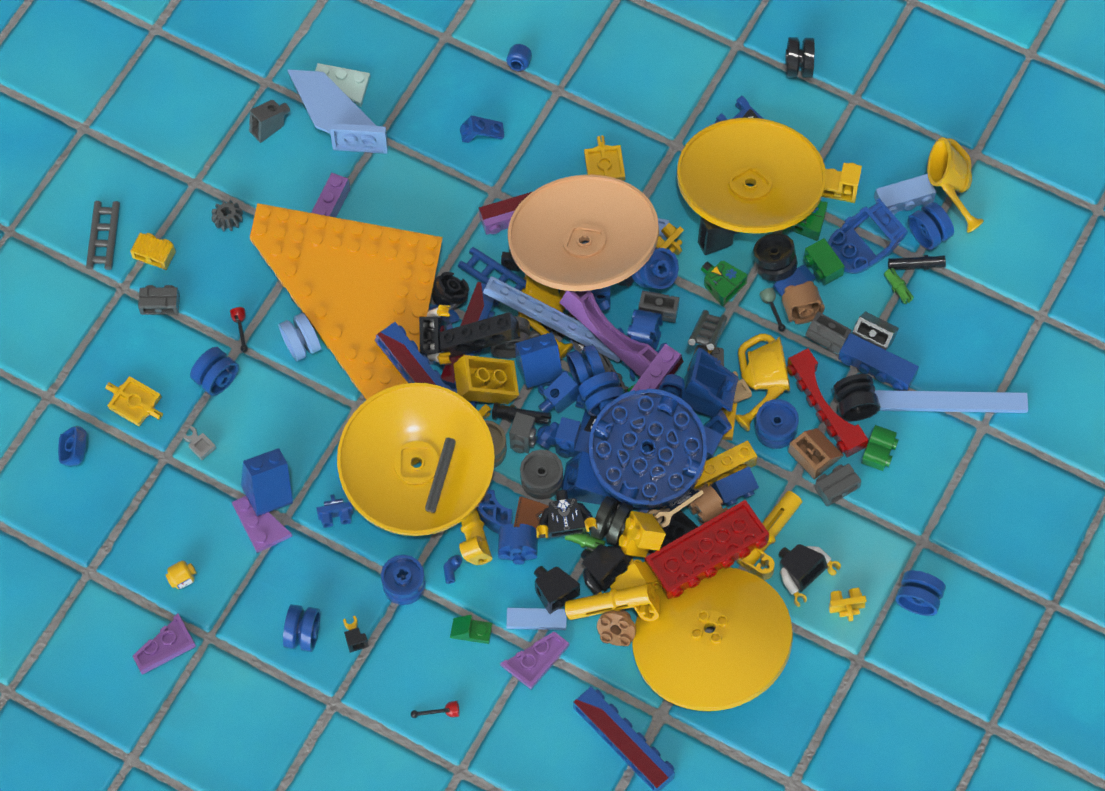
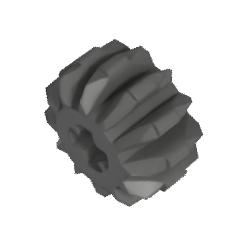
[211,200,243,231]

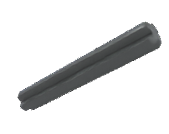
[425,438,456,513]

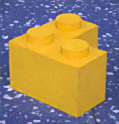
[822,163,862,203]
[618,511,666,558]
[610,561,662,591]

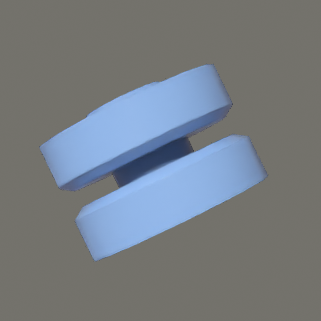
[278,312,321,361]

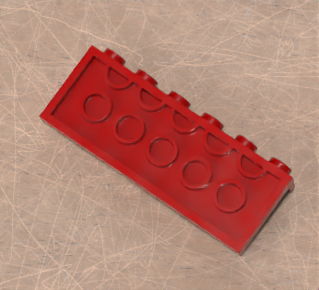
[645,500,769,599]

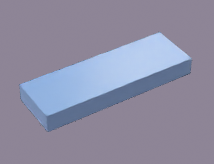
[506,608,567,630]

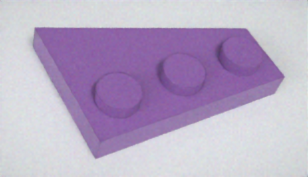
[132,613,196,675]

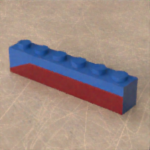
[441,282,500,389]
[375,322,453,391]
[573,687,675,791]

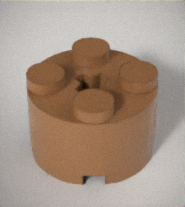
[782,281,825,324]
[687,483,728,525]

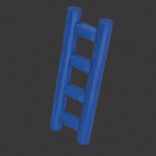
[458,247,526,291]

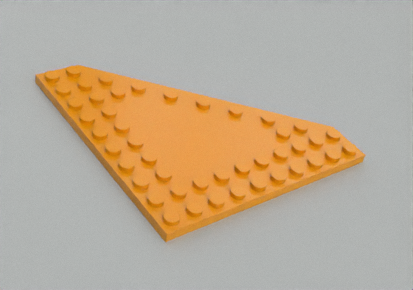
[250,203,443,400]

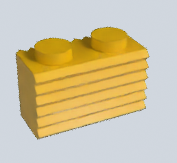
[130,233,176,270]

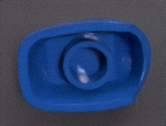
[658,374,685,400]
[58,426,87,467]

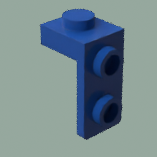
[460,115,504,143]

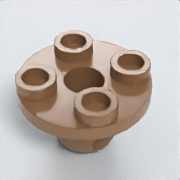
[597,610,636,646]

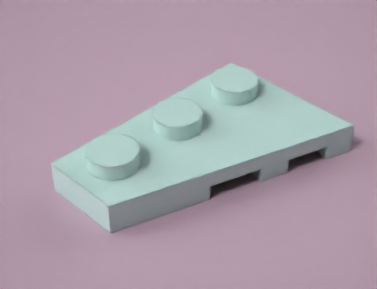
[315,63,370,107]

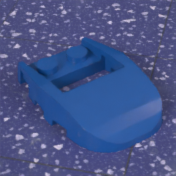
[828,198,908,274]

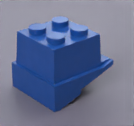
[684,348,738,417]

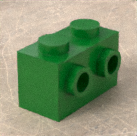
[803,238,845,285]

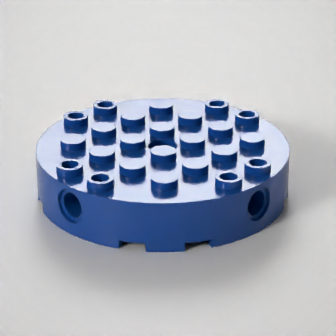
[589,389,707,509]

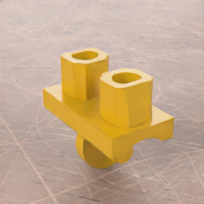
[656,223,684,255]
[829,588,867,622]

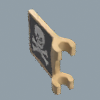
[647,488,704,527]

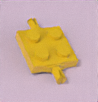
[584,135,625,181]
[105,376,163,427]

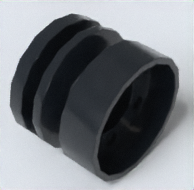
[833,374,881,421]

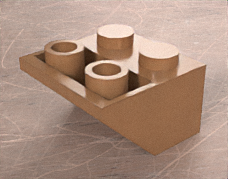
[788,428,843,479]

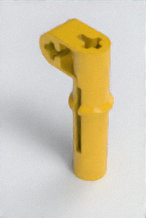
[736,491,802,580]
[459,508,493,565]
[565,584,660,621]

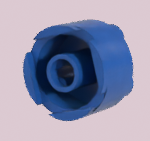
[627,309,663,349]
[498,524,538,565]

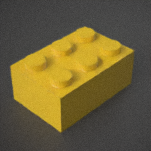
[453,355,519,405]

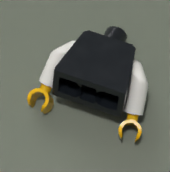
[419,305,451,365]
[779,544,841,607]

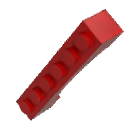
[787,348,868,457]

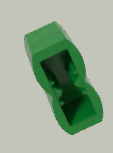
[861,425,899,471]

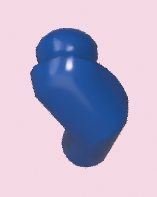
[443,555,462,584]

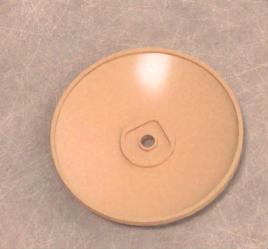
[508,175,659,291]

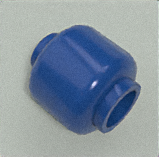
[506,44,532,71]

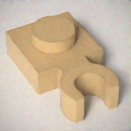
[733,371,752,403]

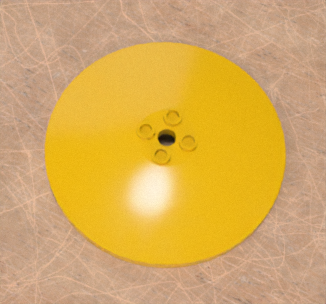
[677,118,826,233]
[337,383,495,536]
[632,567,793,711]

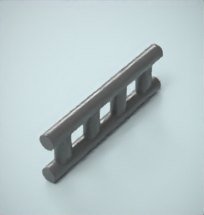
[86,201,120,270]
[688,310,727,351]

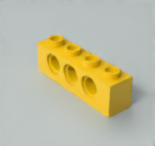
[694,440,757,489]

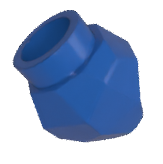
[536,422,559,450]

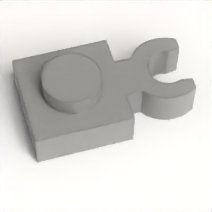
[182,426,216,460]

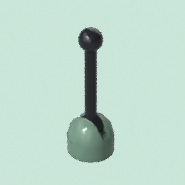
[759,288,786,332]

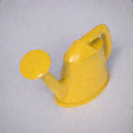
[927,137,984,233]
[518,274,573,360]
[735,334,790,431]

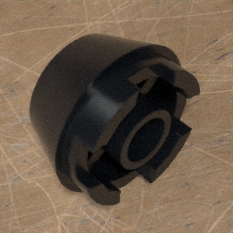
[432,272,469,310]

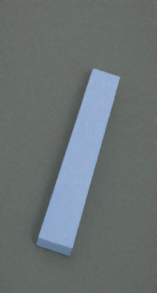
[483,276,620,362]
[874,390,1028,413]

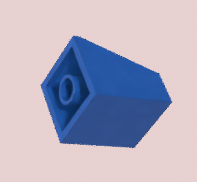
[515,332,563,388]
[241,448,293,516]
[561,451,615,505]

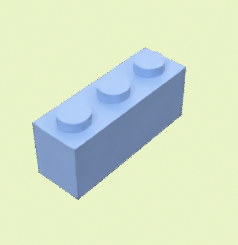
[874,174,936,215]

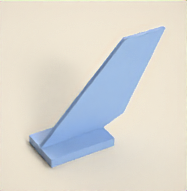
[287,69,388,154]

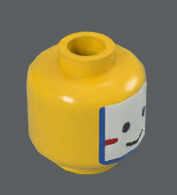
[165,560,196,589]

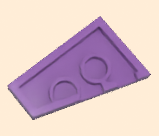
[232,496,292,553]
[500,632,570,690]

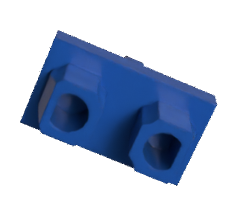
[316,494,353,528]

